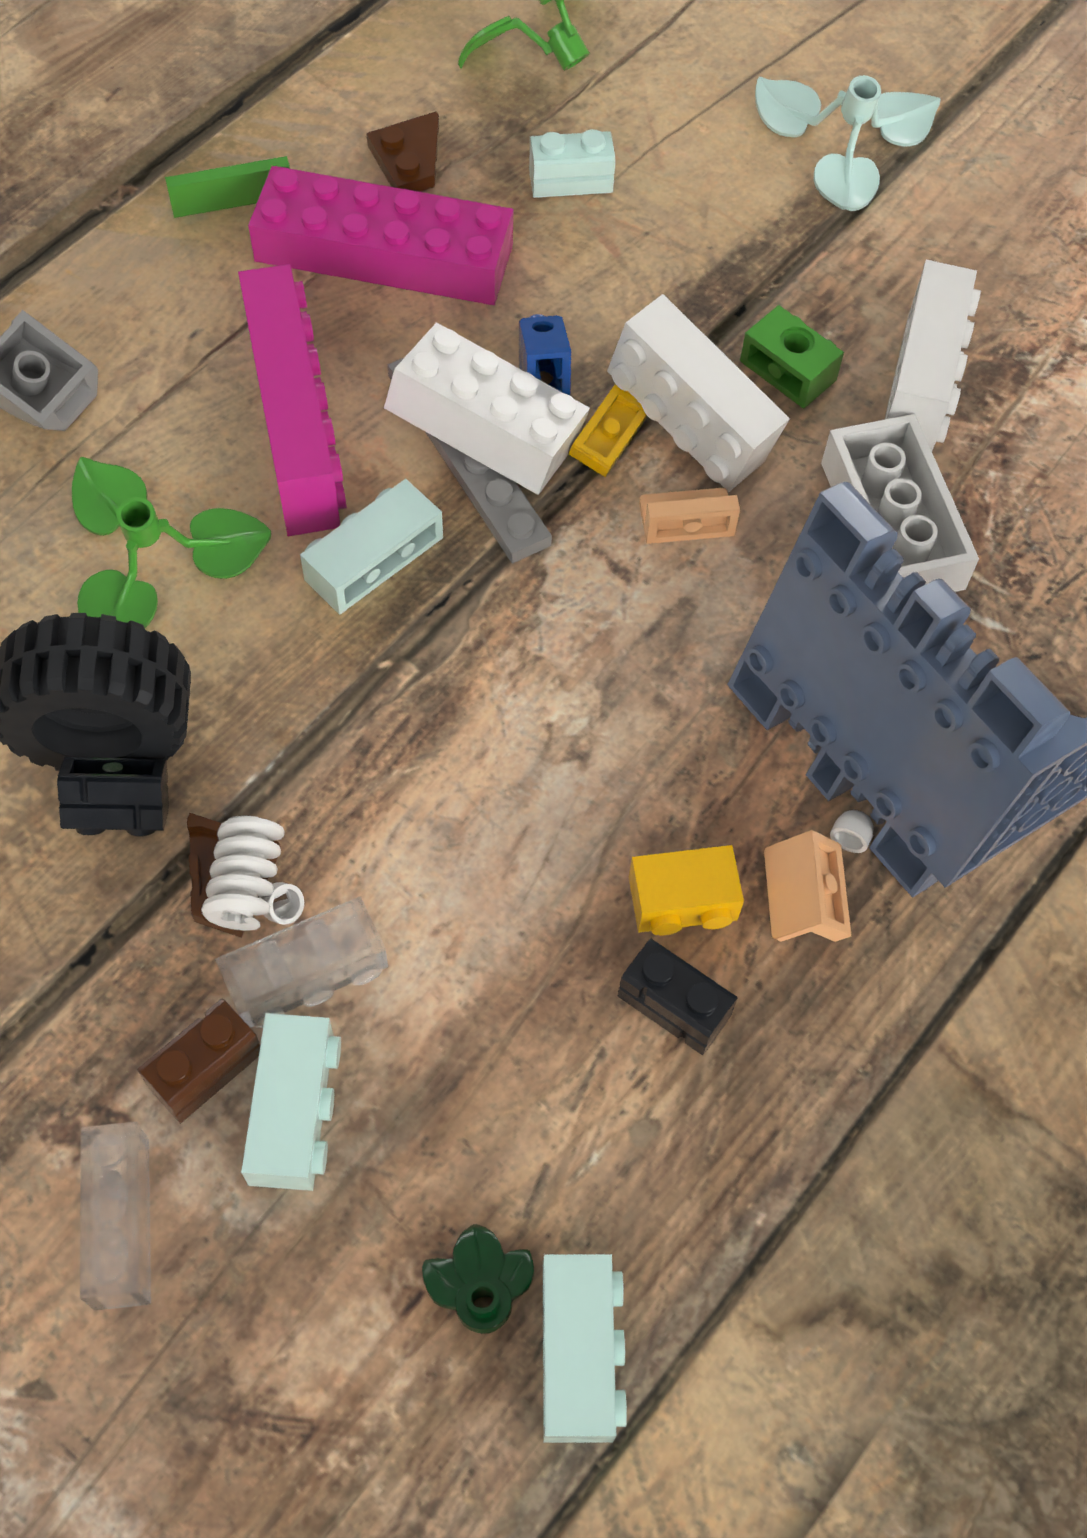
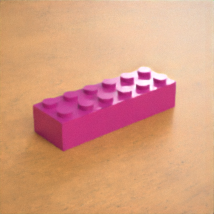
[248,165,513,306]
[238,264,347,537]

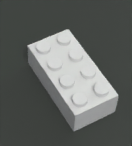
[885,260,981,451]
[607,294,790,492]
[384,322,590,495]
[821,414,979,592]

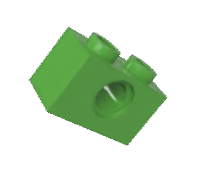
[740,305,844,409]

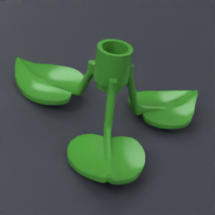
[458,0,590,71]
[72,457,271,628]

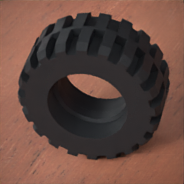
[0,613,191,771]

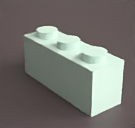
[300,478,443,615]
[241,1013,341,1191]
[543,1254,627,1443]

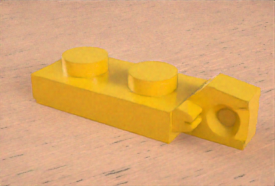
[568,384,647,477]

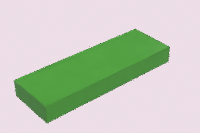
[165,156,290,218]

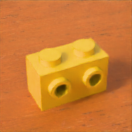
[628,845,744,936]

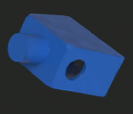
[519,314,571,395]

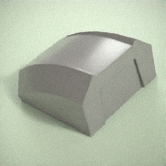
[0,310,98,431]

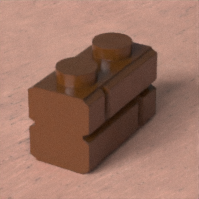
[137,998,260,1124]

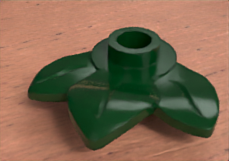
[422,1224,534,1334]

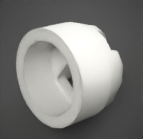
[830,810,873,853]
[259,882,304,925]

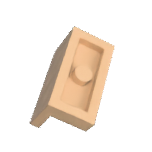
[639,488,740,544]
[764,830,851,942]

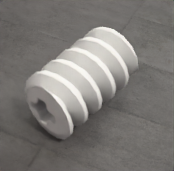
[201,816,285,931]

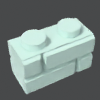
[529,129,615,198]

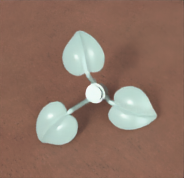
[755,75,941,211]

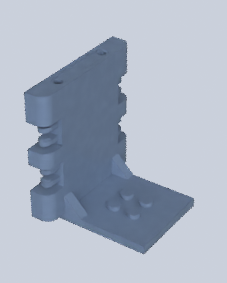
[727,482,1087,898]

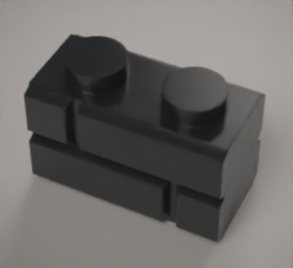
[57,757,169,836]
[618,938,738,1055]

